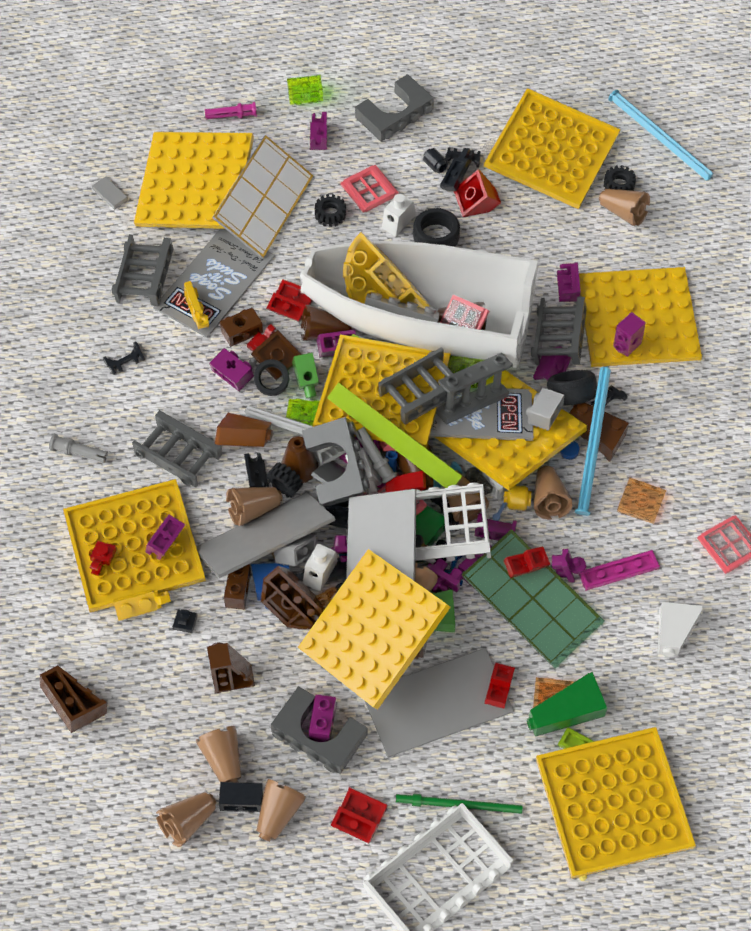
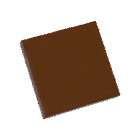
[251,330,302,381]

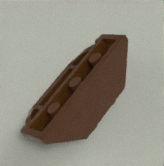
[261,566,325,630]

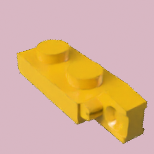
[184,281,209,329]
[113,589,171,621]

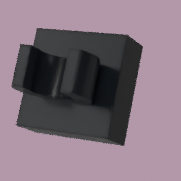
[172,609,197,633]

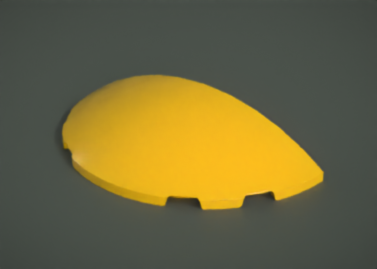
[343,232,431,309]

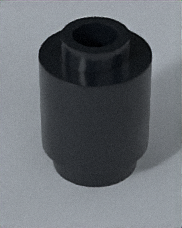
[423,148,448,174]

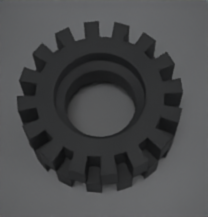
[603,165,636,191]
[314,194,346,227]
[266,462,303,498]

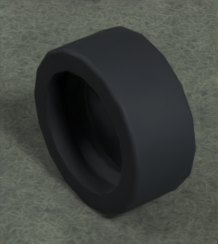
[254,359,290,396]

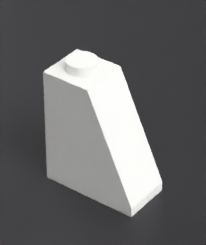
[657,602,702,657]

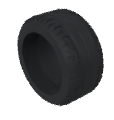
[413,208,460,247]
[547,370,597,406]

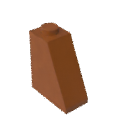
[215,412,273,447]

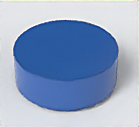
[560,441,580,460]

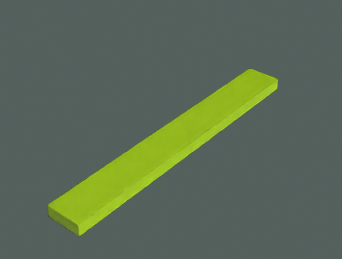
[327,382,463,488]

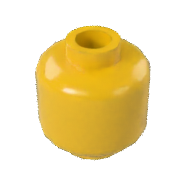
[503,485,532,511]

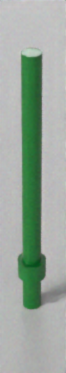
[395,793,523,814]

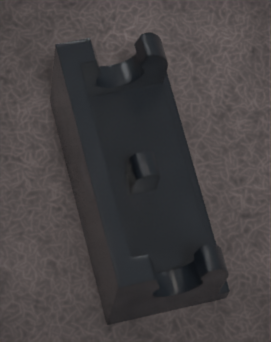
[244,453,269,488]
[219,782,263,812]

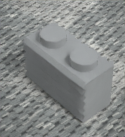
[526,388,564,431]
[274,535,316,567]

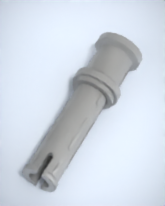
[354,427,398,484]
[49,433,108,463]

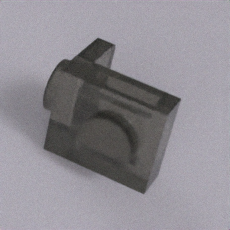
[465,467,493,495]

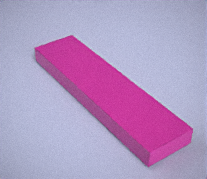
[579,550,660,591]

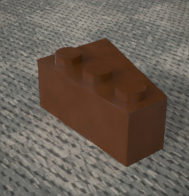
[569,403,629,462]
[207,642,255,694]
[40,665,107,733]

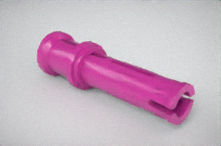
[205,101,257,120]

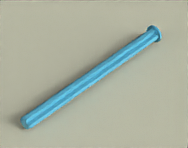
[608,90,713,180]
[575,367,611,516]

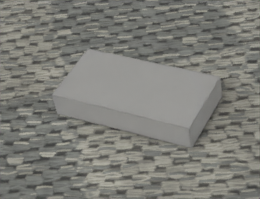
[92,176,128,210]

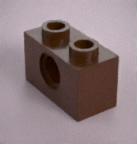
[220,307,263,347]
[224,564,251,610]

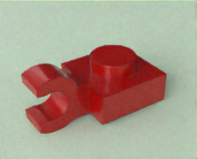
[247,324,276,351]
[90,540,117,576]

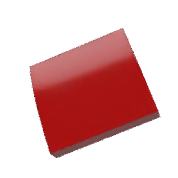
[266,279,313,322]
[330,787,388,844]

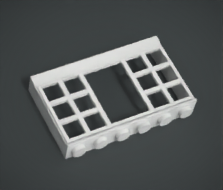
[415,483,491,563]
[363,803,513,931]

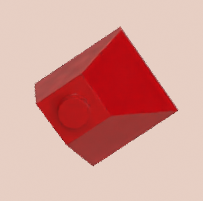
[454,170,501,217]

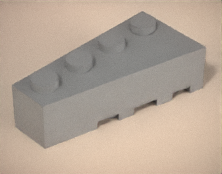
[365,292,439,322]

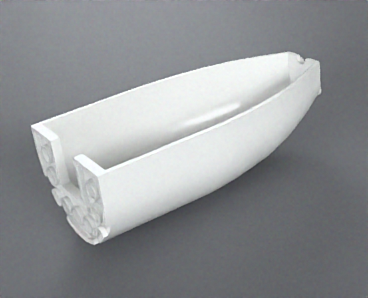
[300,241,538,368]

